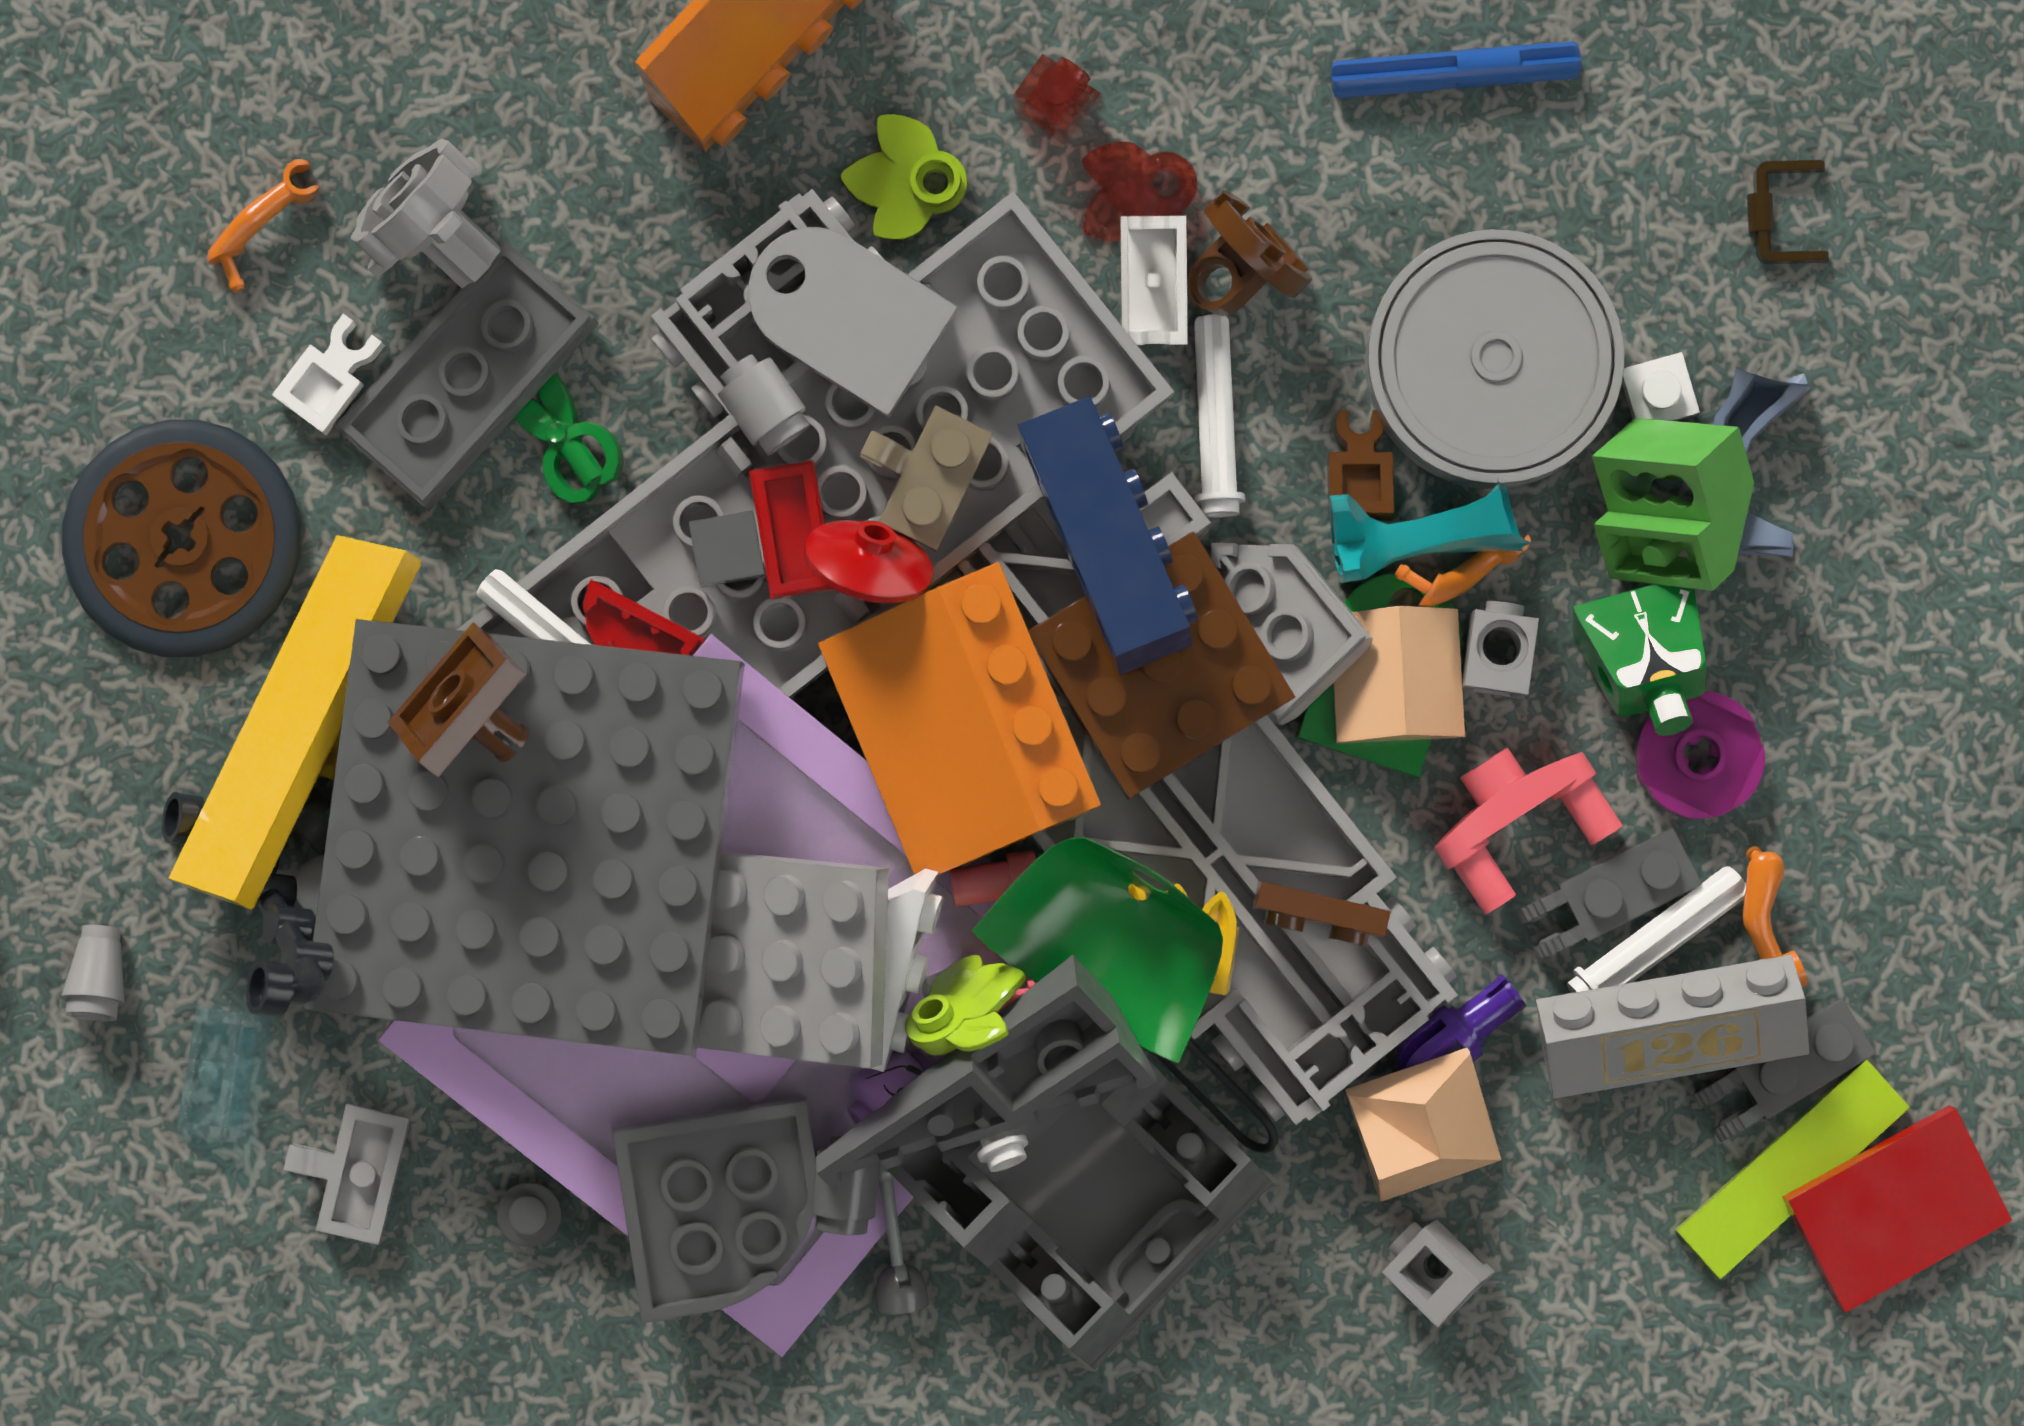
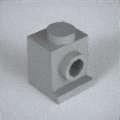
[1382,1219,1495,1328]

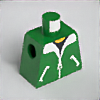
[1573,584,1707,736]

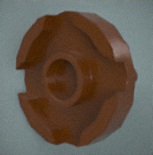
[1187,190,1312,316]

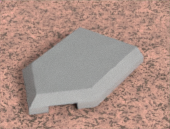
[1210,543,1373,725]

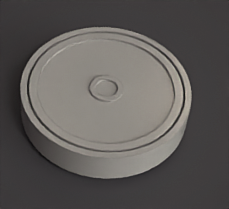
[1365,229,1624,489]

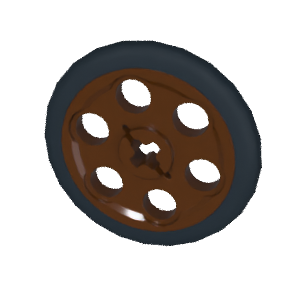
[62,420,301,657]

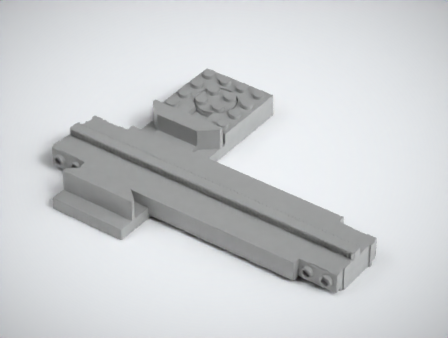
[457,189,1458,1125]

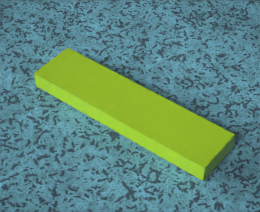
[1674,1059,1910,1279]

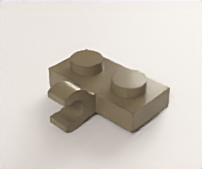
[859,405,994,552]

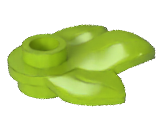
[841,114,967,240]
[905,955,1027,1055]

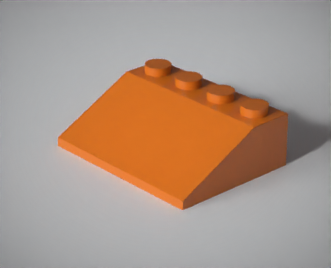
[635,0,863,152]
[818,562,1101,876]

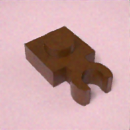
[1327,410,1394,521]

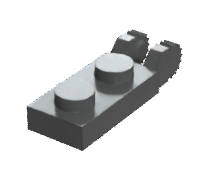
[1515,827,1702,960]
[1692,998,1876,1142]

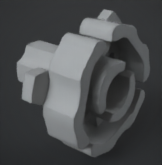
[351,139,500,288]

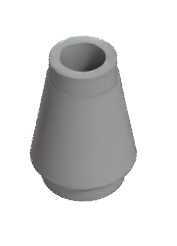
[60,925,125,1021]

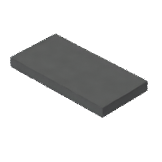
[334,239,599,511]

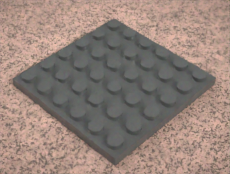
[304,619,745,1056]

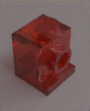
[1013,54,1101,145]

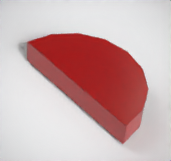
[583,579,706,656]

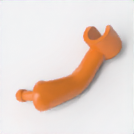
[207,159,319,293]
[1394,534,1531,607]
[1743,846,1808,988]

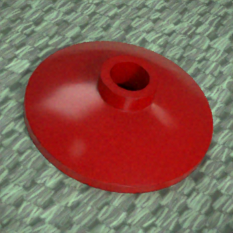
[804,520,933,603]

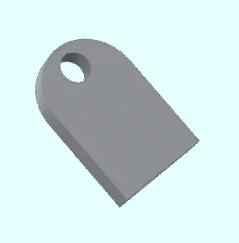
[748,227,958,419]

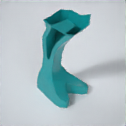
[1329,479,1531,583]

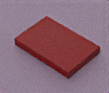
[1782,1105,2012,1313]

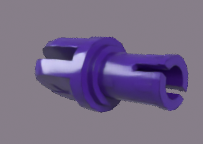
[1396,974,1527,1071]

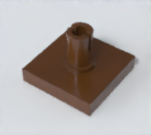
[388,622,529,777]

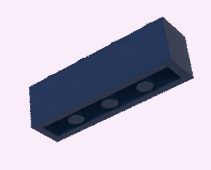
[1018,396,1198,675]

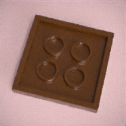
[1028,531,1296,800]

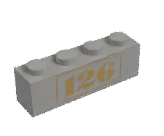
[1536,955,1809,1099]

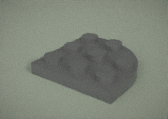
[611,1096,816,1324]

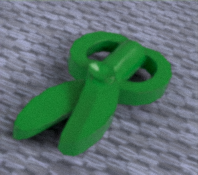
[514,373,624,504]

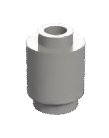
[717,354,810,455]

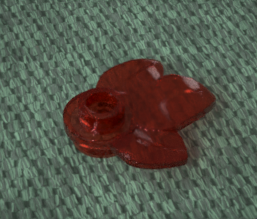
[1081,142,1198,241]

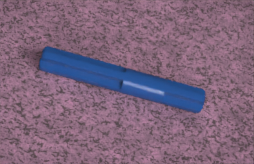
[1331,41,1581,98]

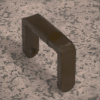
[1747,160,1829,264]

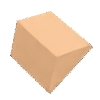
[1333,606,1465,743]

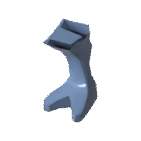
[1713,367,1809,557]

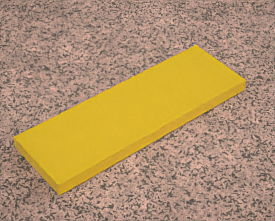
[168,535,422,910]

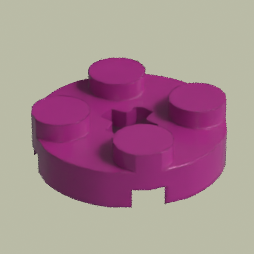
[1634,691,1766,820]

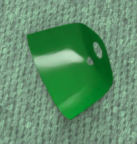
[971,837,1223,1063]

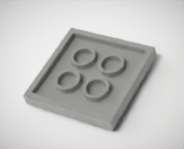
[697,851,889,1068]

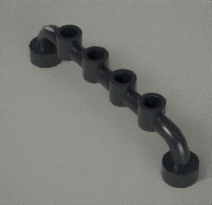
[162,792,334,1017]

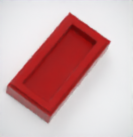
[749,460,835,600]

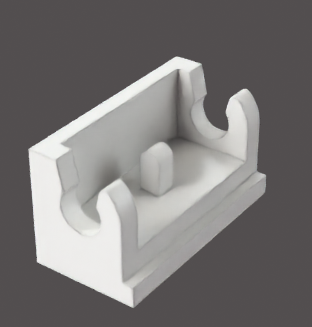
[1120,216,1188,345]

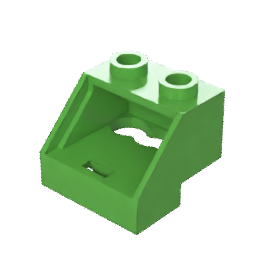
[1592,418,1754,591]

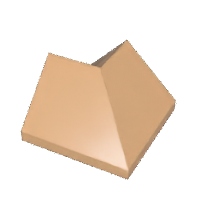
[1345,1048,1501,1202]

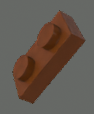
[1252,881,1391,947]

